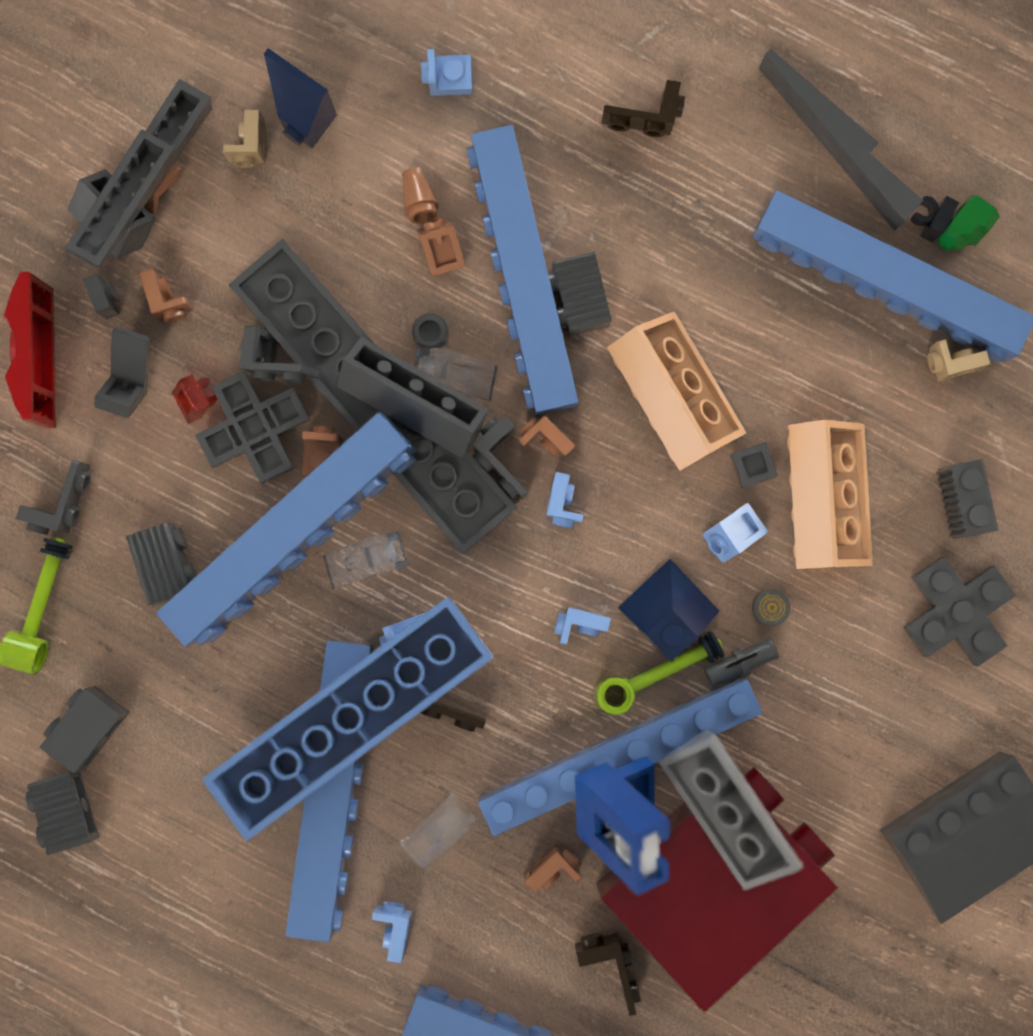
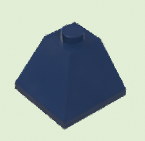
[264,48,337,149]
[618,559,719,662]

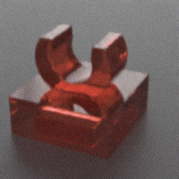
[171,375,218,424]

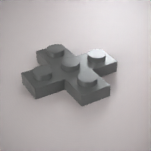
[195,371,310,484]
[903,557,1016,667]

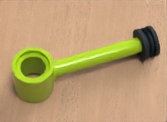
[0,537,73,675]
[594,631,724,715]

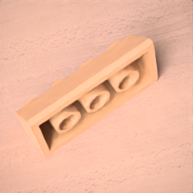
[607,311,746,471]
[787,420,873,569]

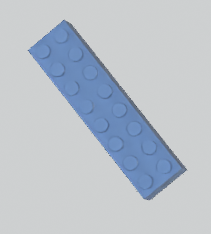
[156,412,419,647]
[201,596,494,842]

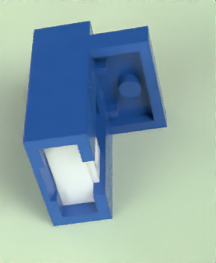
[575,757,669,896]

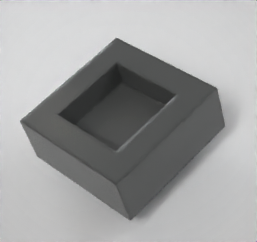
[83,274,120,319]
[730,442,778,488]

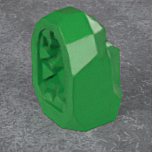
[936,195,1000,251]

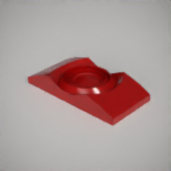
[4,272,56,429]

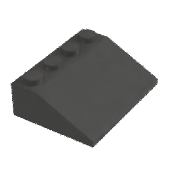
[880,752,1033,924]

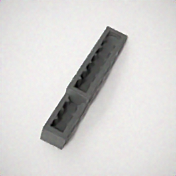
[759,49,923,231]
[65,79,212,270]

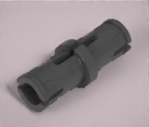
[703,637,779,688]

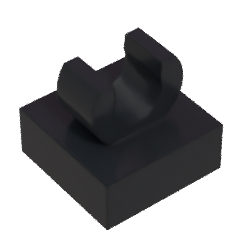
[910,196,959,243]

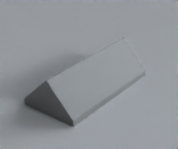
[659,729,803,890]

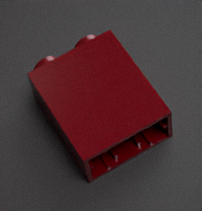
[596,767,838,1013]

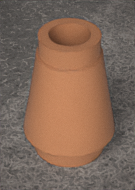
[402,167,439,224]

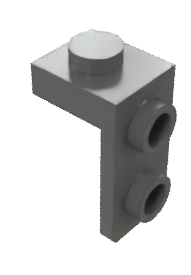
[239,326,319,384]
[95,327,150,418]
[474,415,528,500]
[16,460,91,535]

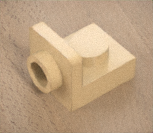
[222,110,266,168]
[927,340,990,382]

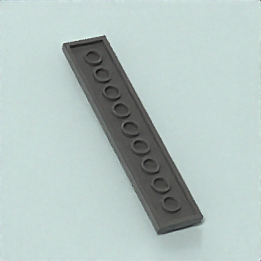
[229,239,517,555]

